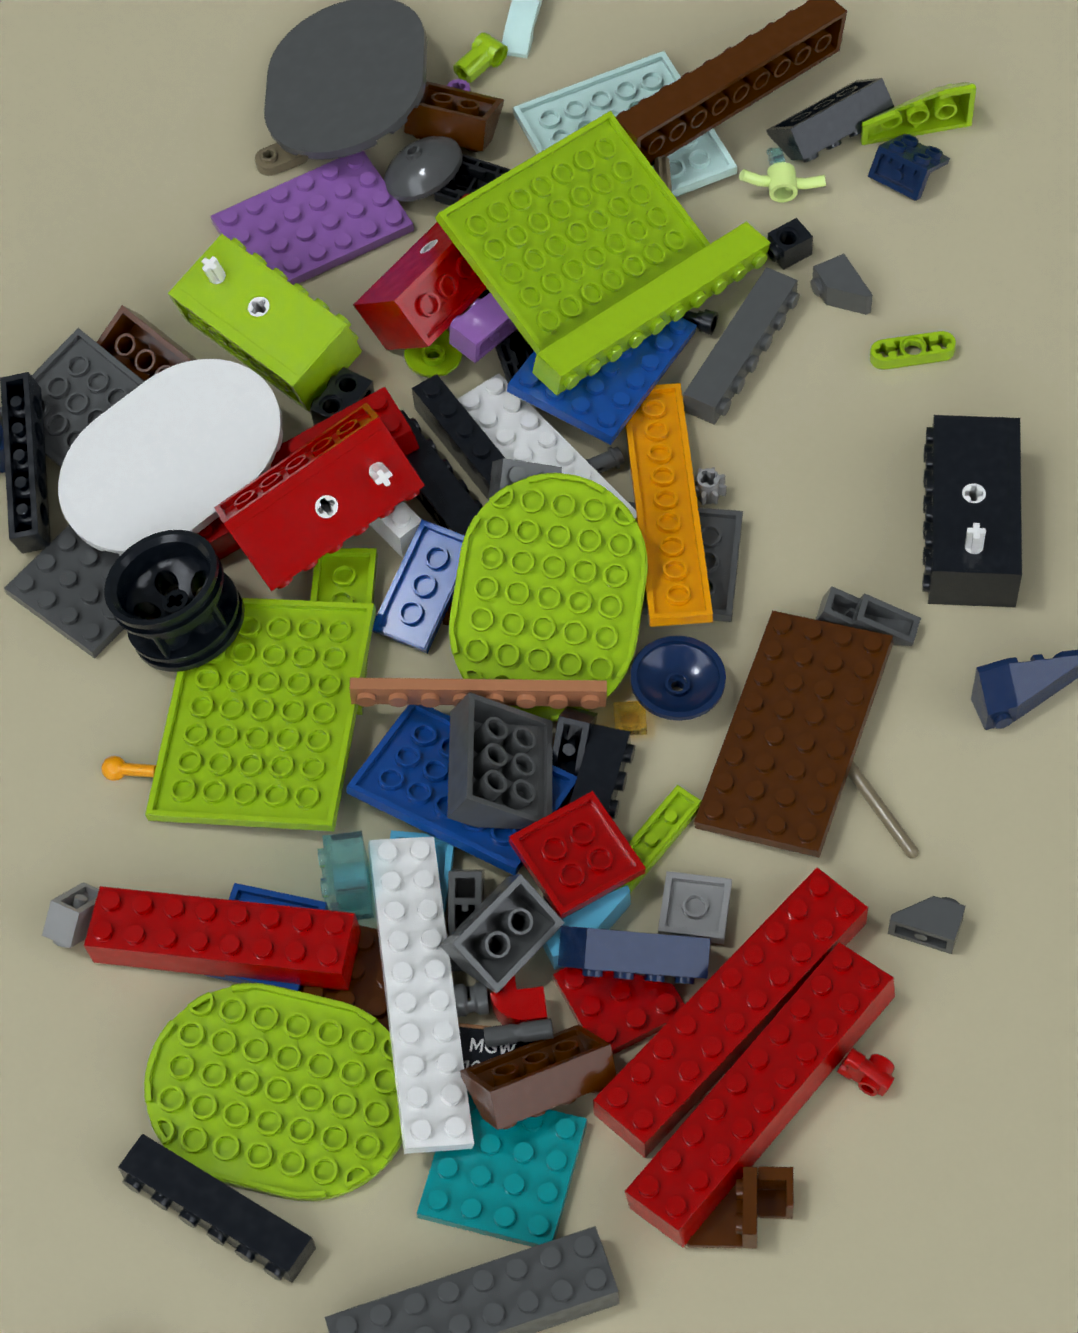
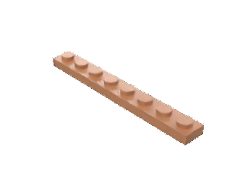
[350,678,607,709]

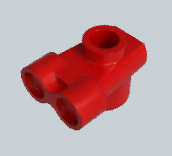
[836,1048,895,1097]

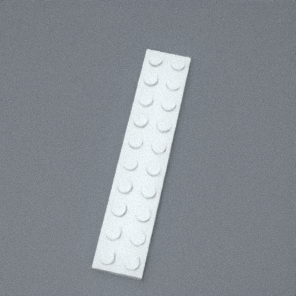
[368,837,474,1154]

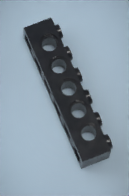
[0,372,51,554]

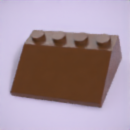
[97,305,197,382]

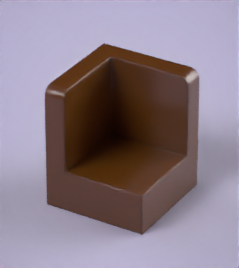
[757,1166,794,1219]

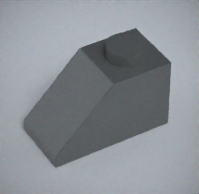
[810,254,873,315]
[888,896,966,954]

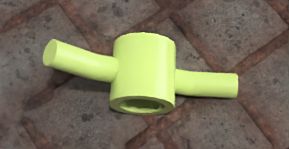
[739,162,826,203]

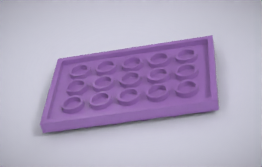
[211,151,414,285]

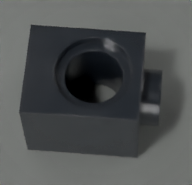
[767,218,813,270]

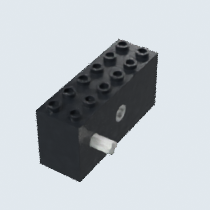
[922,415,1022,607]

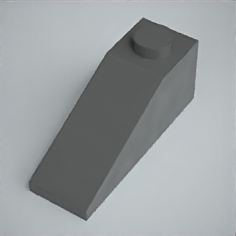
[448,869,484,971]

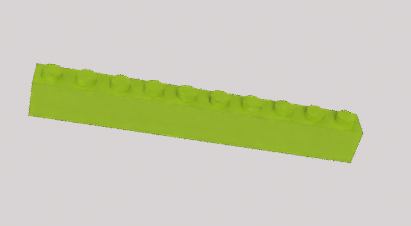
[532,221,771,396]

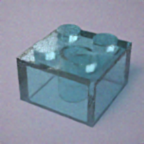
[318,831,374,920]

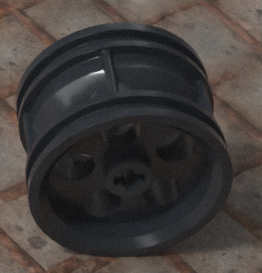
[104,530,245,672]

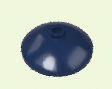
[630,636,726,721]

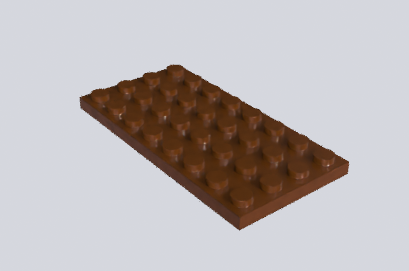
[694,610,894,858]

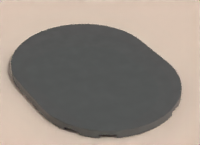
[264,0,427,160]

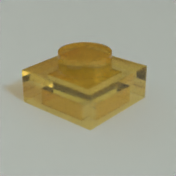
[613,701,647,735]

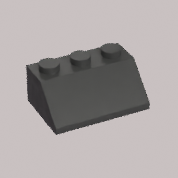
[440,874,565,993]

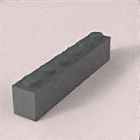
[683,267,800,425]

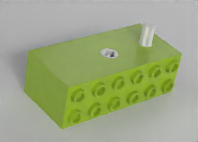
[168,234,362,412]

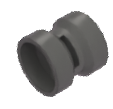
[453,982,490,1017]

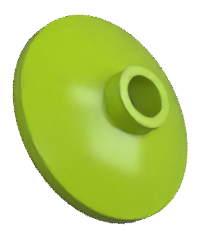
[404,330,463,377]

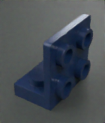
[868,134,950,201]

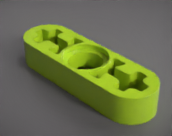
[870,331,956,370]

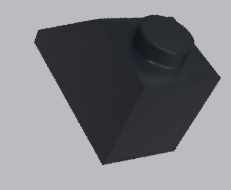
[552,707,598,776]

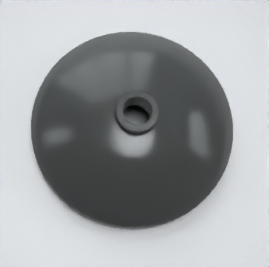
[384,136,463,201]

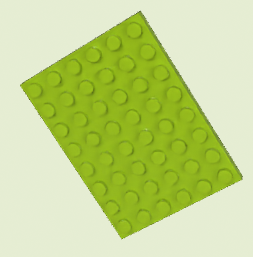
[435,111,710,354]
[145,598,376,832]

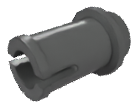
[586,446,625,474]

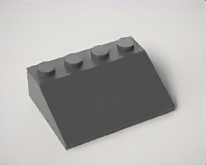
[447,692,553,829]

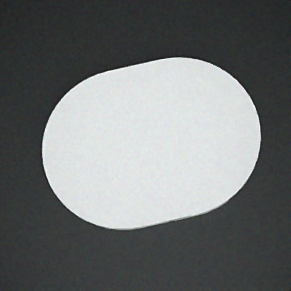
[58,359,283,556]

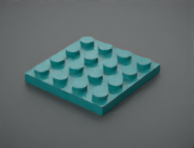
[416,1090,587,1247]

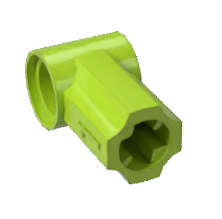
[453,32,508,83]

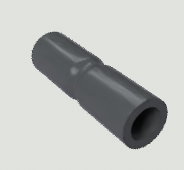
[484,1018,554,1048]

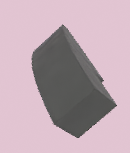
[816,586,921,646]

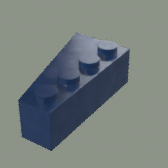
[558,926,711,984]

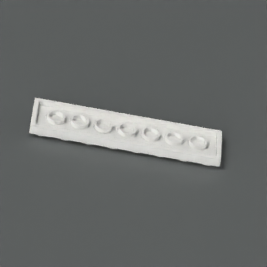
[458,373,637,522]

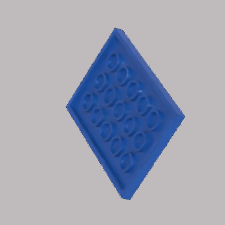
[507,318,697,445]
[347,705,577,875]

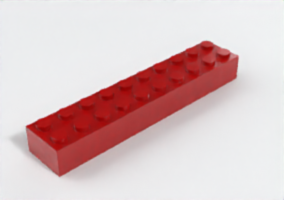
[593,867,868,1158]
[625,942,895,1248]

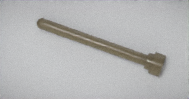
[848,761,918,858]

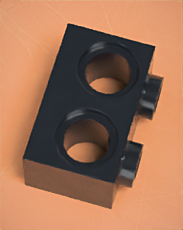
[310,367,374,426]

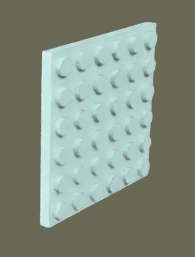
[513,51,737,197]

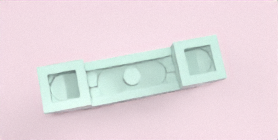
[502,0,543,58]

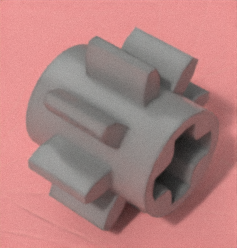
[694,467,727,506]

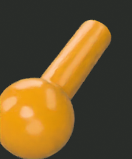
[101,756,156,781]

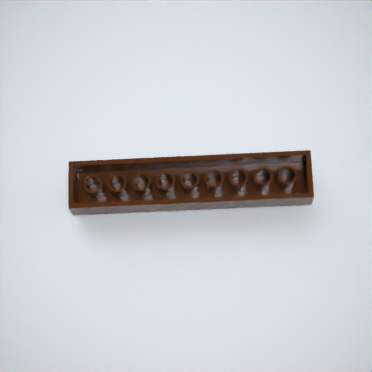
[615,0,847,166]

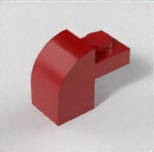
[490,975,548,1025]

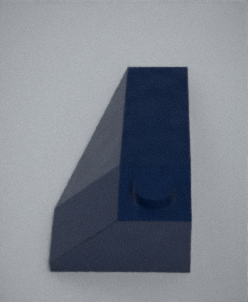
[971,650,1078,730]

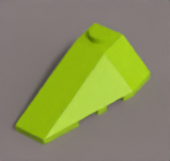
[861,82,976,145]

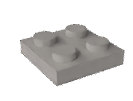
[658,871,732,944]

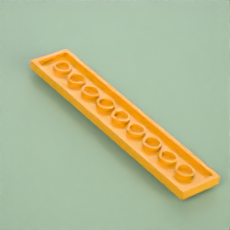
[625,383,713,627]

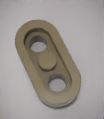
[255,143,309,176]

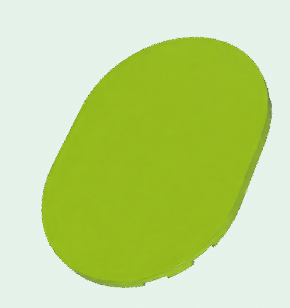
[449,473,648,722]
[144,983,403,1201]

